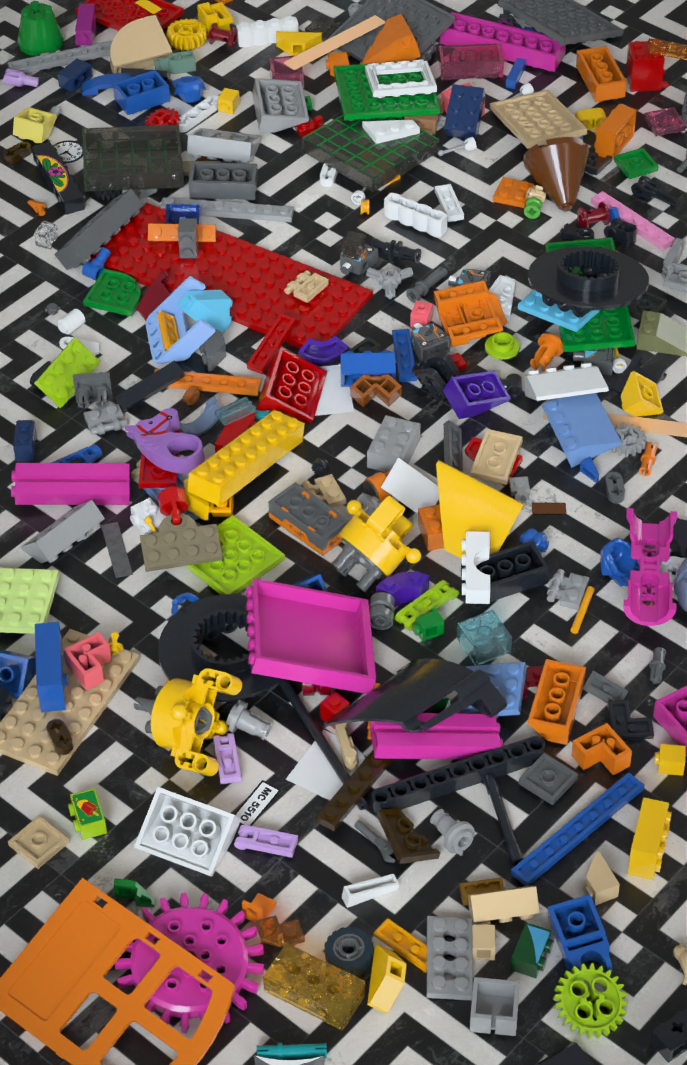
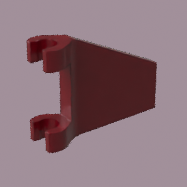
[137,271,171,321]

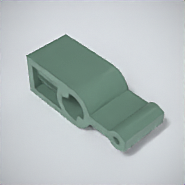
[154,50,196,74]

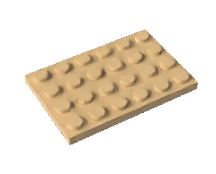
[490,90,587,149]

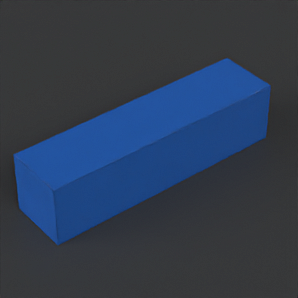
[506,58,526,89]

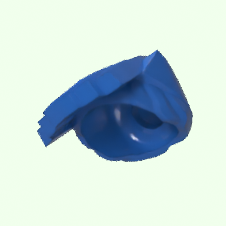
[172,76,207,103]
[600,538,639,587]

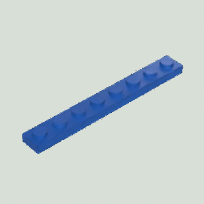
[511,773,644,886]

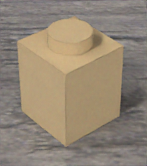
[472,923,495,960]

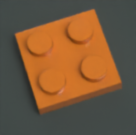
[493,177,534,208]

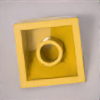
[621,371,663,417]

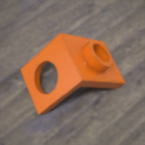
[242,893,277,926]

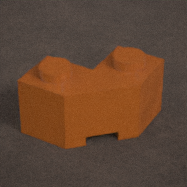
[350,375,402,407]

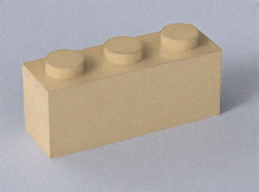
[468,885,540,925]

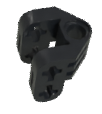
[412,351,461,401]

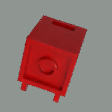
[626,40,669,92]

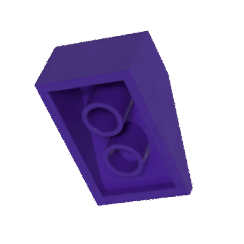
[443,370,511,419]

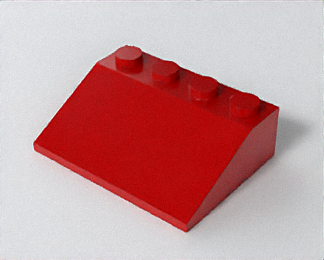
[256,347,327,422]

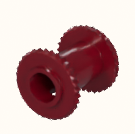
[208,23,237,48]
[577,202,610,228]

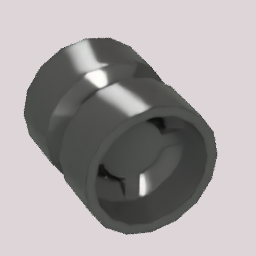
[369,592,396,630]

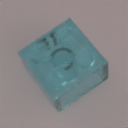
[457,610,512,666]

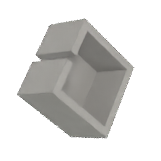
[470,977,520,1036]

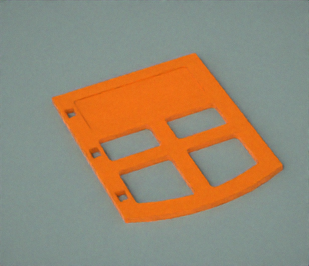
[0,878,236,1065]

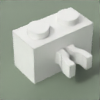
[130,498,167,535]

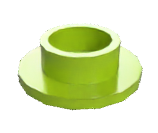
[485,332,520,360]

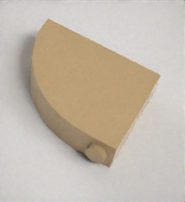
[110,15,172,74]

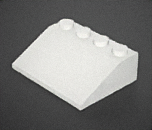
[523,363,609,401]
[134,787,241,877]

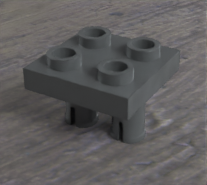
[73,372,113,408]

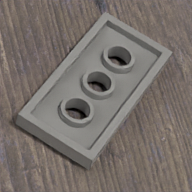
[426,916,473,1001]

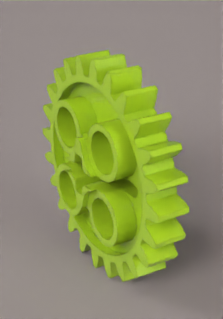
[553,963,628,1039]

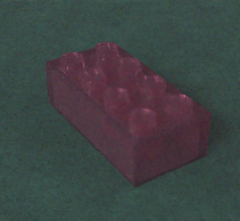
[438,43,504,80]

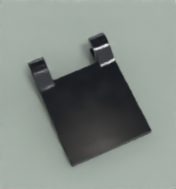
[611,354,667,394]

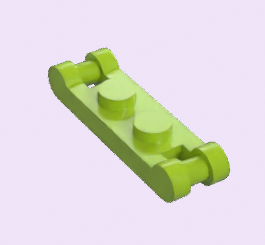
[395,580,459,631]

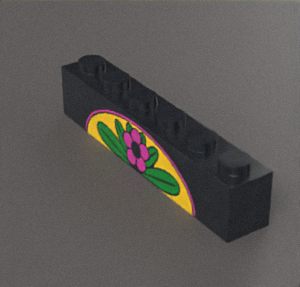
[32,142,86,215]

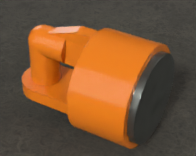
[363,470,392,502]

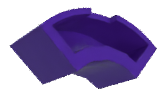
[298,336,349,364]
[376,571,429,608]

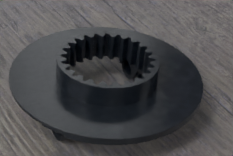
[528,247,649,318]
[158,594,282,704]

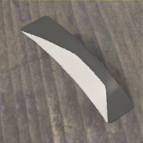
[254,1056,324,1065]

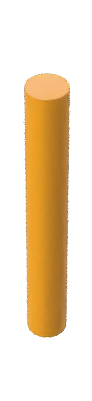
[570,586,595,634]

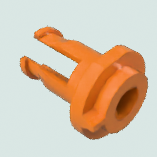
[530,333,563,372]

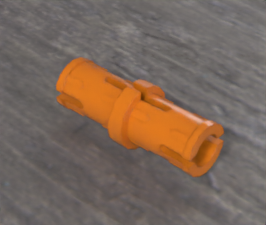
[639,442,658,476]

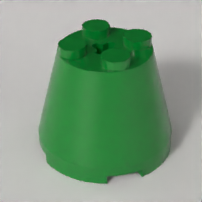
[17,1,64,56]

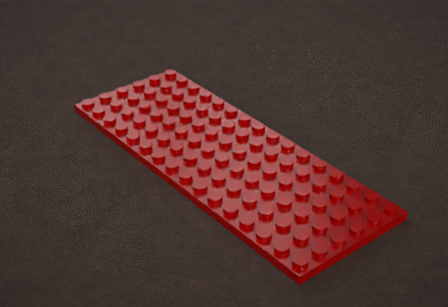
[89,202,373,349]

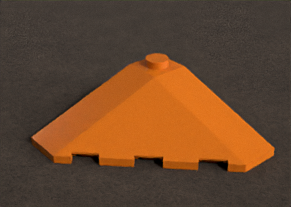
[360,14,421,64]

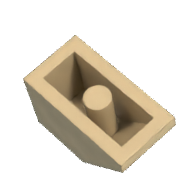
[583,851,620,906]

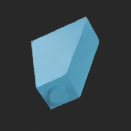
[177,290,232,333]

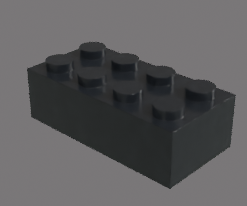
[461,541,549,606]

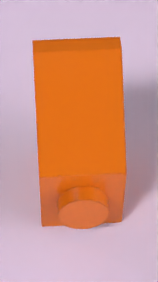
[325,52,349,77]

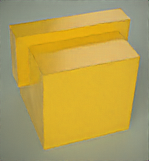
[197,2,233,38]

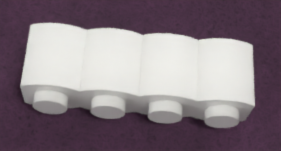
[236,16,299,47]
[384,193,447,237]

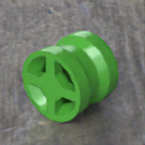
[524,197,542,219]

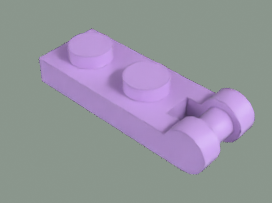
[213,733,242,784]
[234,825,298,858]

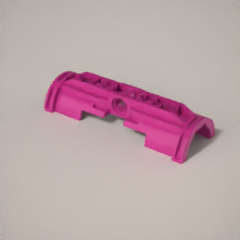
[623,508,677,626]

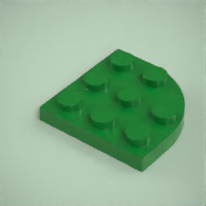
[83,269,141,317]

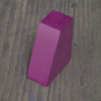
[75,4,96,45]

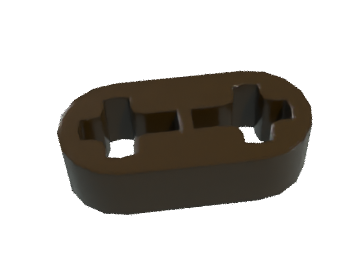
[3,142,31,164]
[46,719,73,755]

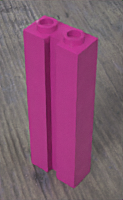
[11,463,130,505]
[370,713,503,759]

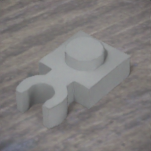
[509,477,530,505]

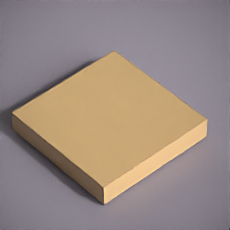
[8,815,70,869]

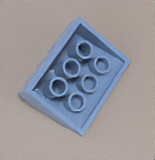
[541,393,622,468]

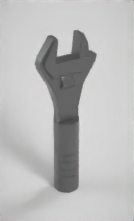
[354,820,395,863]

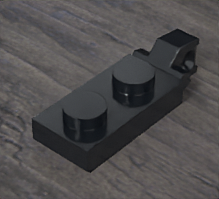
[498,10,519,28]

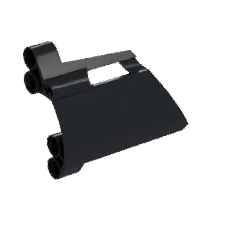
[324,658,507,733]

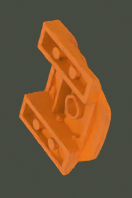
[434,281,507,347]

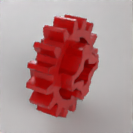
[145,107,180,134]

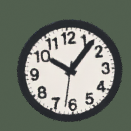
[53,140,84,163]

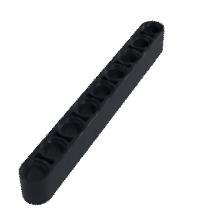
[371,736,546,815]

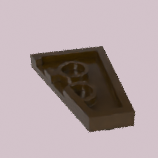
[377,808,440,864]

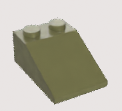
[637,311,687,357]

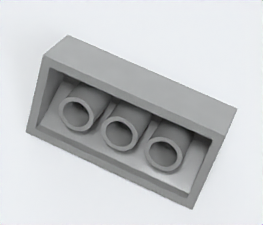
[21,500,105,563]

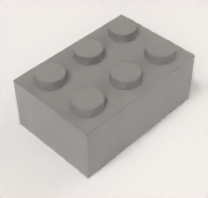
[367,415,420,472]

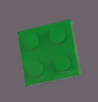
[614,148,659,179]

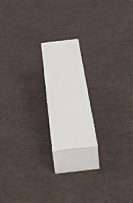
[342,874,399,908]

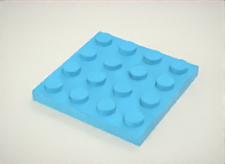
[518,274,600,332]

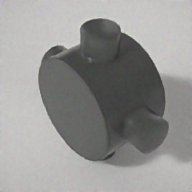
[45,303,60,315]

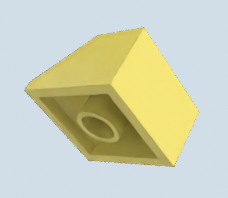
[13,107,57,143]

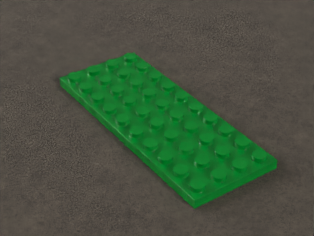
[545,237,635,352]

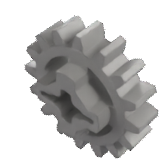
[612,423,647,457]

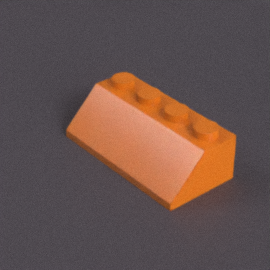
[528,659,586,745]

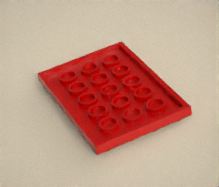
[75,0,184,31]

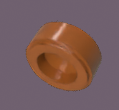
[183,387,200,405]

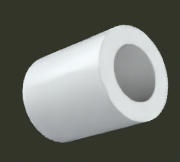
[58,309,85,334]

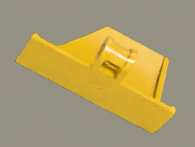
[436,460,524,559]

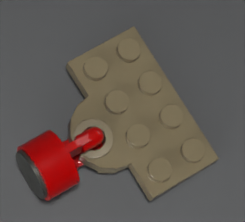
[140,487,223,572]

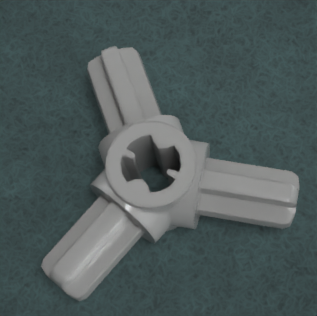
[366,267,413,299]

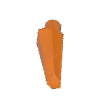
[27,200,46,216]

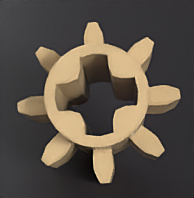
[526,185,546,204]

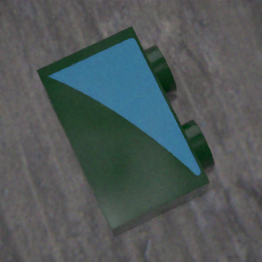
[511,922,554,979]

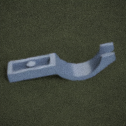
[177,397,226,436]

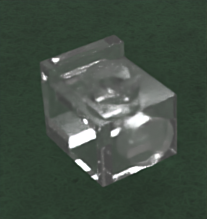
[34,221,58,250]

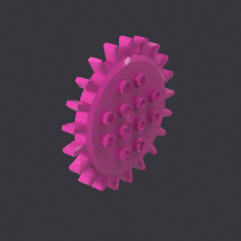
[115,893,264,1033]

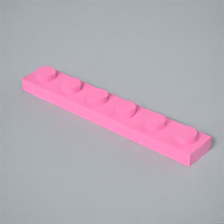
[591,191,675,251]

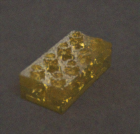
[263,943,365,1030]

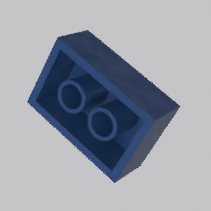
[444,84,485,140]

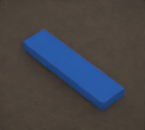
[392,329,417,382]

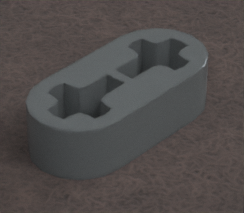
[605,472,625,504]

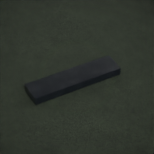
[114,360,185,413]

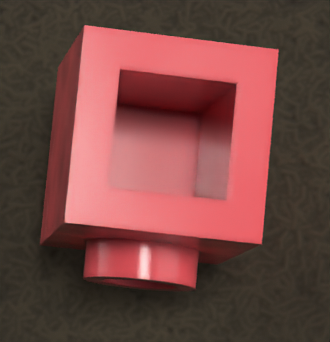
[410,300,433,327]

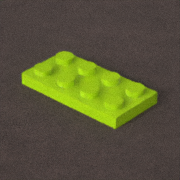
[34,337,101,408]

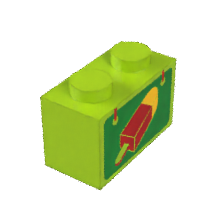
[68,788,107,840]

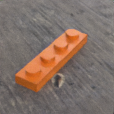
[148,224,216,242]

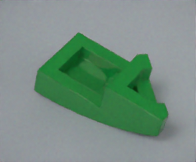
[113,878,155,907]

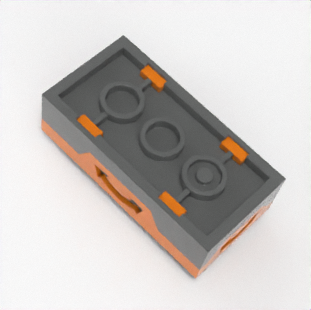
[268,482,350,556]

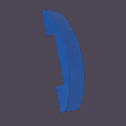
[82,74,134,96]

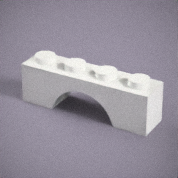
[462,532,490,604]

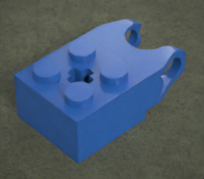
[548,894,613,973]

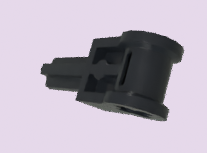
[631,176,679,207]

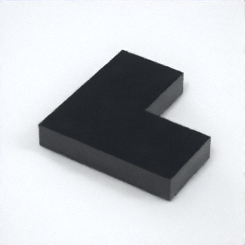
[607,700,654,741]

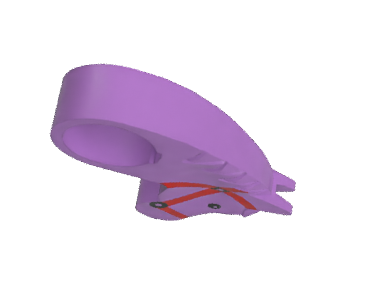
[125,408,205,473]

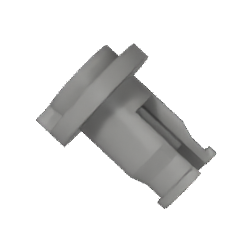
[226,700,273,740]
[430,809,475,856]

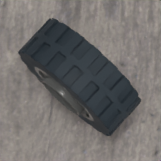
[324,926,374,978]

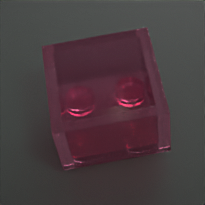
[269,56,304,89]

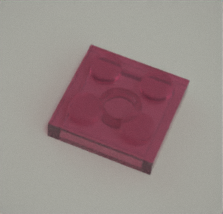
[644,107,686,136]

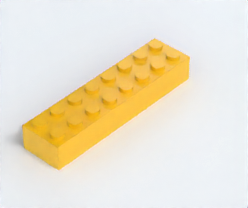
[188,410,305,506]

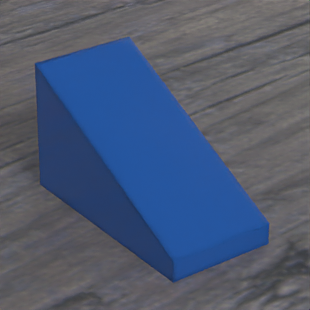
[580,457,599,483]

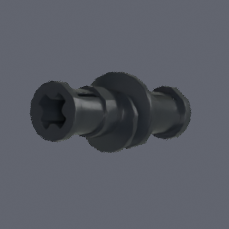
[370,238,421,264]

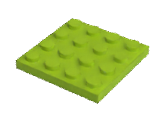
[184,515,285,595]

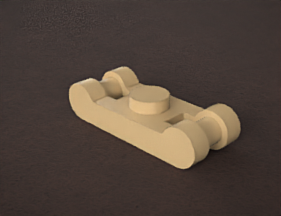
[335,723,357,771]

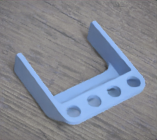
[146,276,216,364]

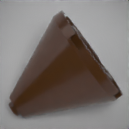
[523,137,589,212]

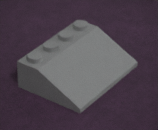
[252,78,309,133]
[187,128,262,163]

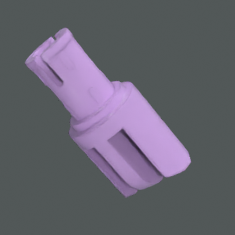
[3,69,39,87]

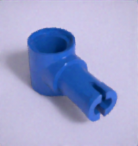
[82,247,111,281]

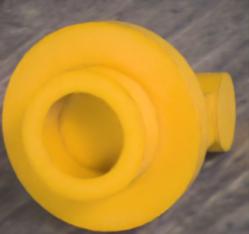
[108,632,123,655]

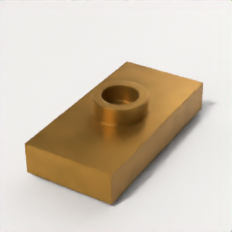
[459,877,505,906]

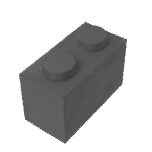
[178,218,199,258]

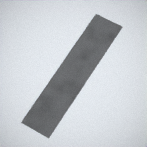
[101,522,133,578]

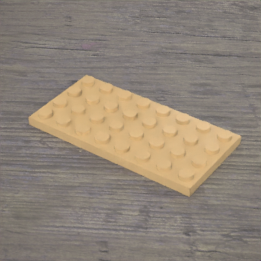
[0,629,140,776]

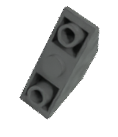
[199,329,226,372]

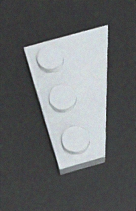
[362,120,420,144]
[489,275,515,321]

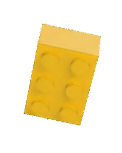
[628,797,672,880]

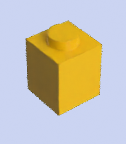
[218,88,240,114]
[654,744,686,775]

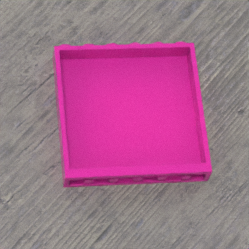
[246,578,376,694]

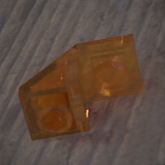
[255,915,305,948]

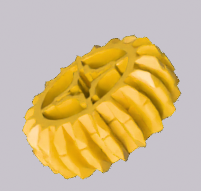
[166,18,208,51]

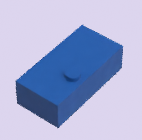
[35,622,69,713]

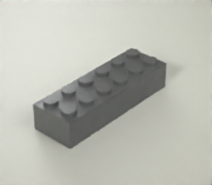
[54,189,143,270]

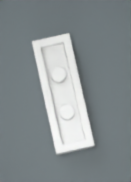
[435,184,464,222]

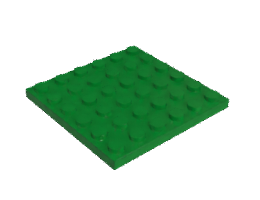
[333,60,440,121]

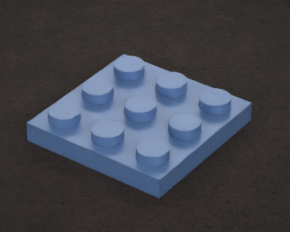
[459,662,527,716]

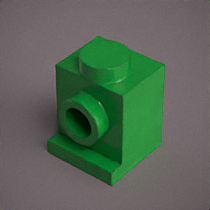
[412,607,444,642]

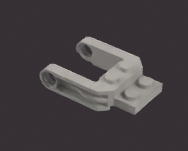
[661,238,687,292]

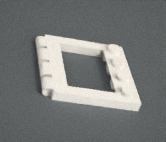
[365,59,437,98]

